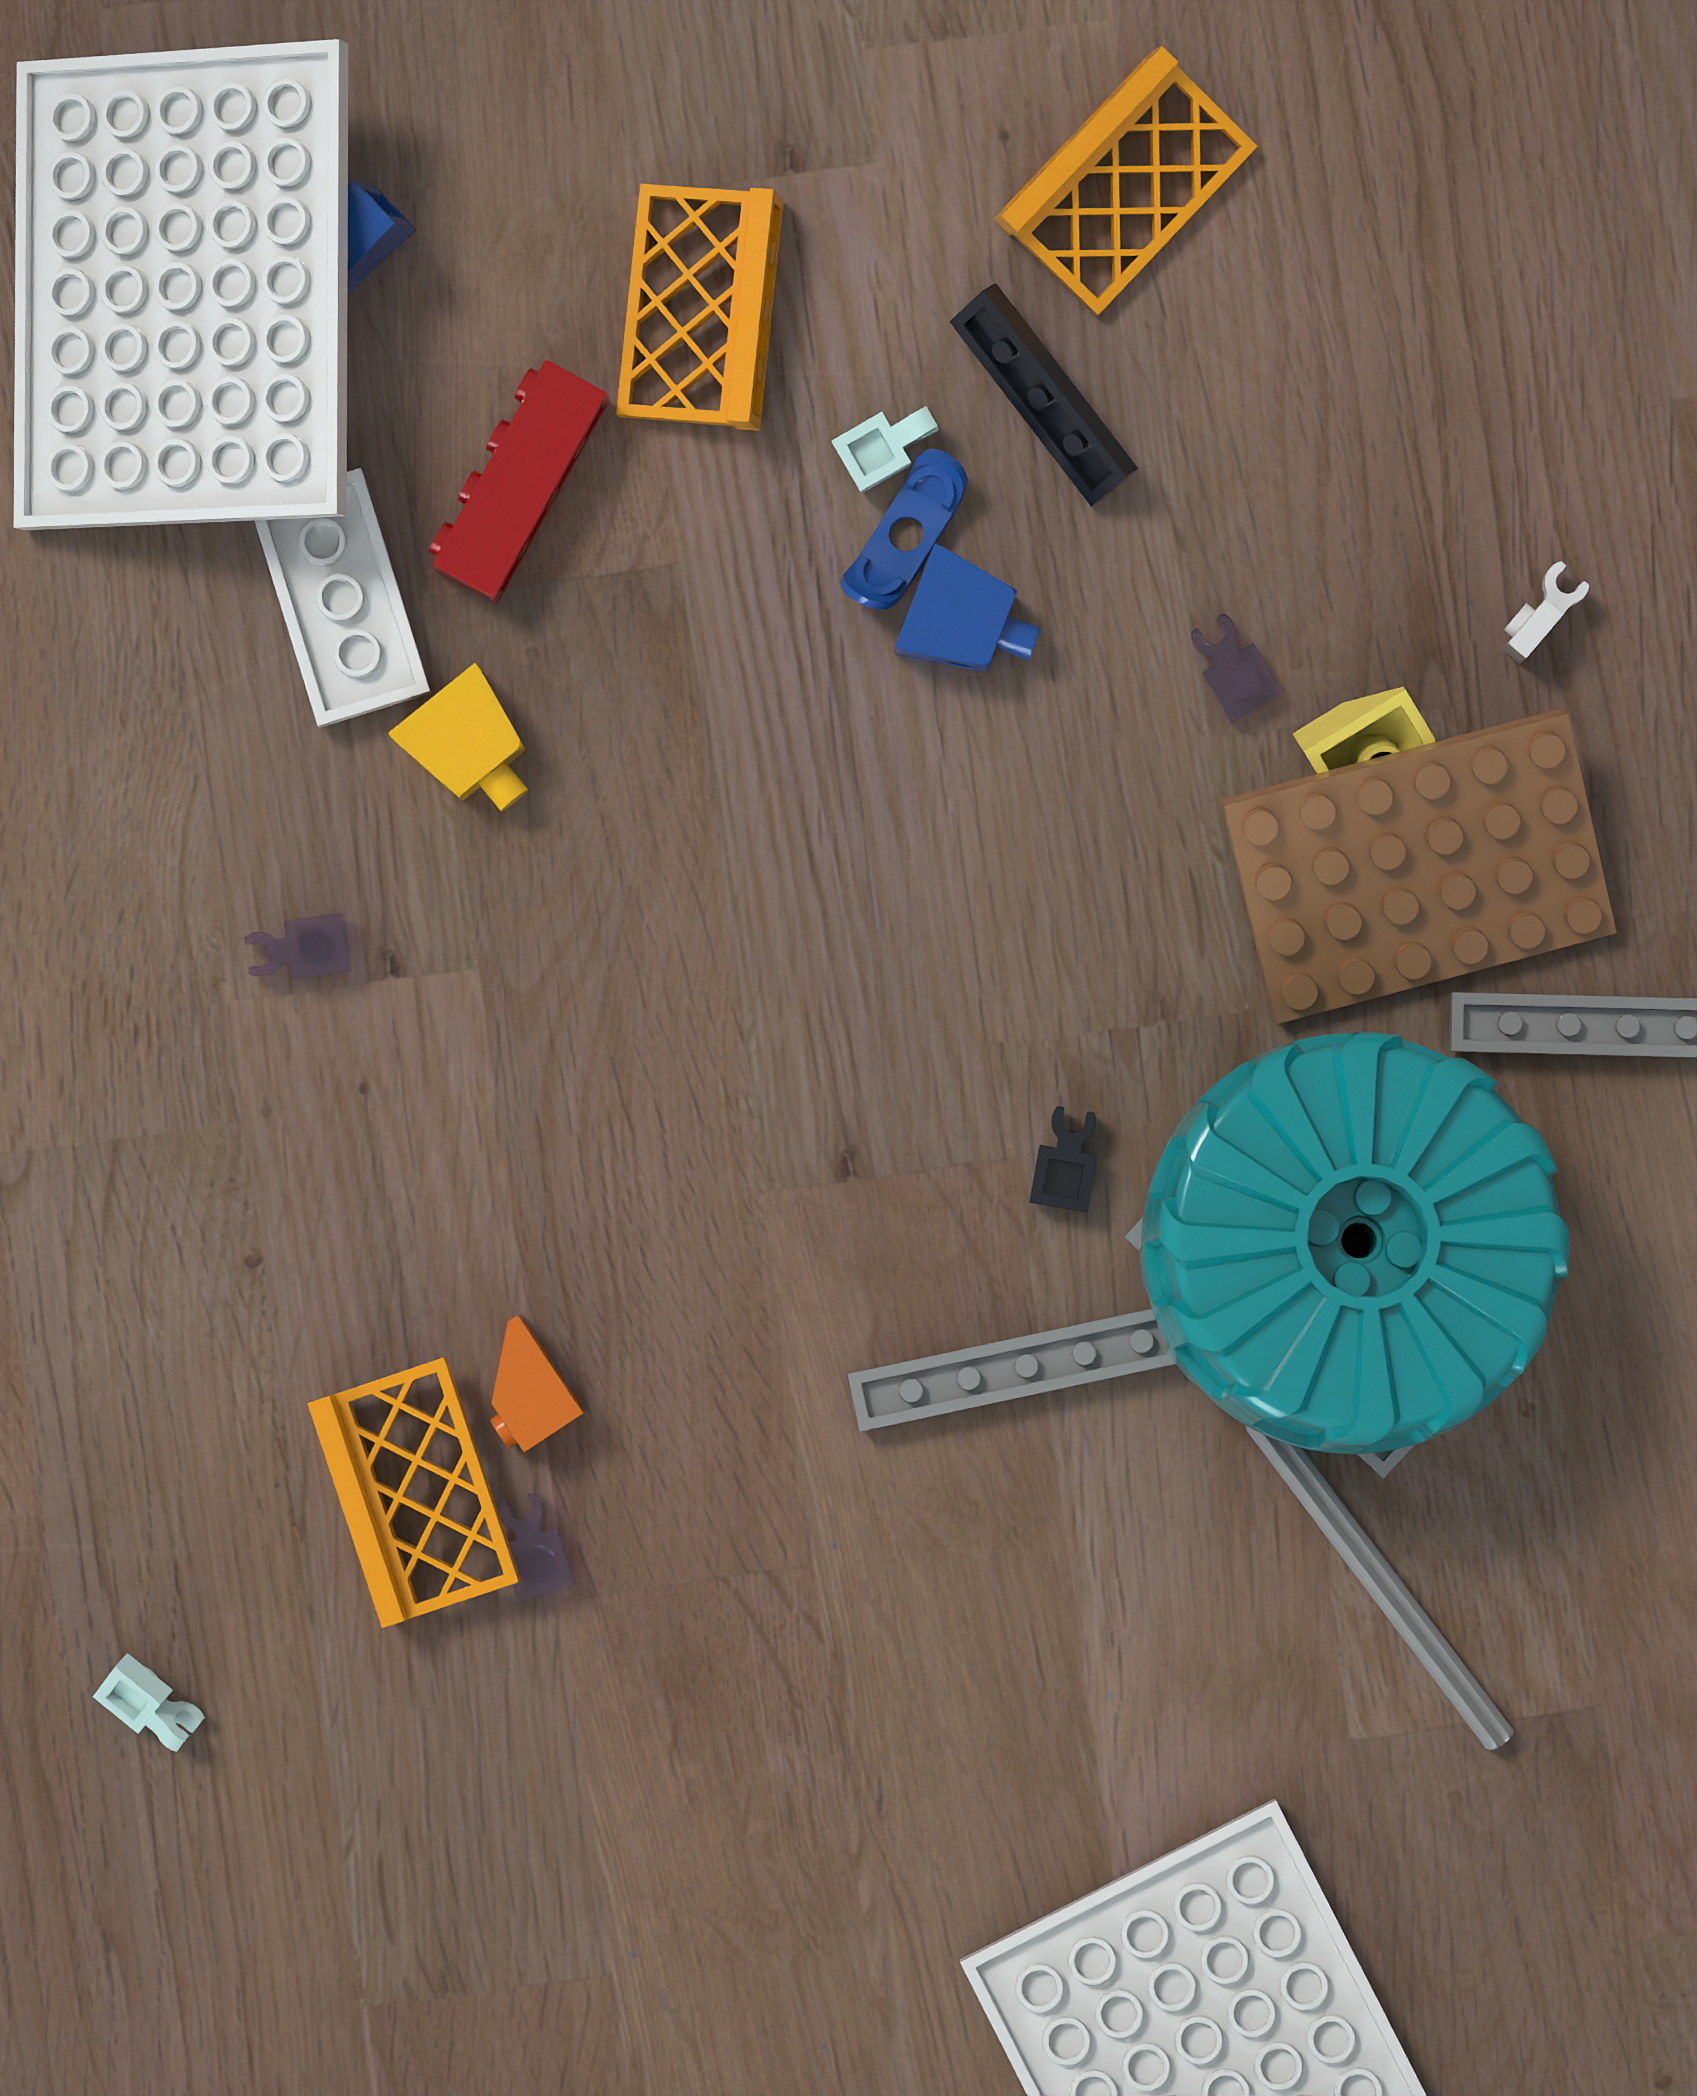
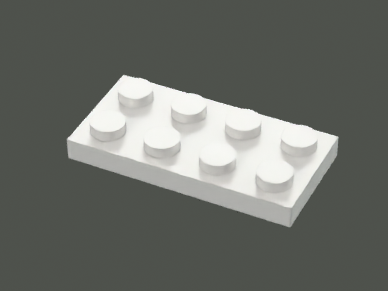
[254,468,431,728]

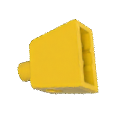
[388,663,528,812]

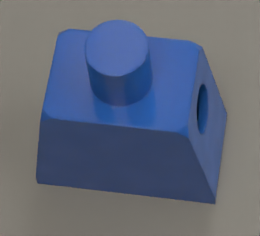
[347,180,417,293]
[894,543,1041,672]

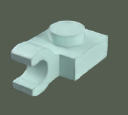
[831,406,939,494]
[93,1653,205,1752]

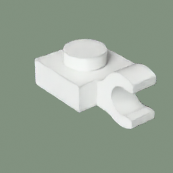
[1502,561,1589,664]

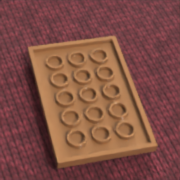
[1221,708,1617,1024]

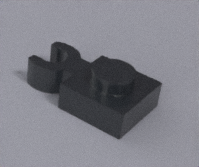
[1029,1106,1098,1213]

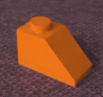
[490,1314,586,1452]

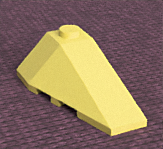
[1292,687,1435,774]

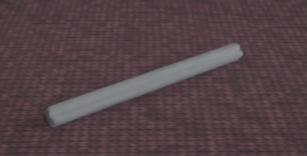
[1246,1426,1514,1751]

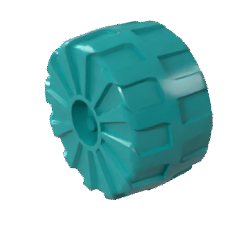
[1139,1032,1570,1454]

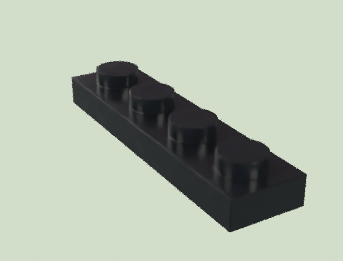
[949,283,1138,507]

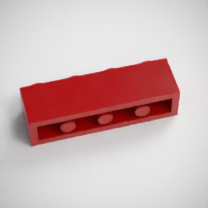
[429,359,610,605]

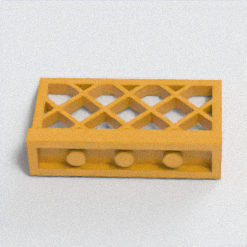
[993,46,1258,316]
[616,183,784,431]
[307,1357,521,1628]

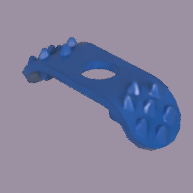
[840,449,968,609]

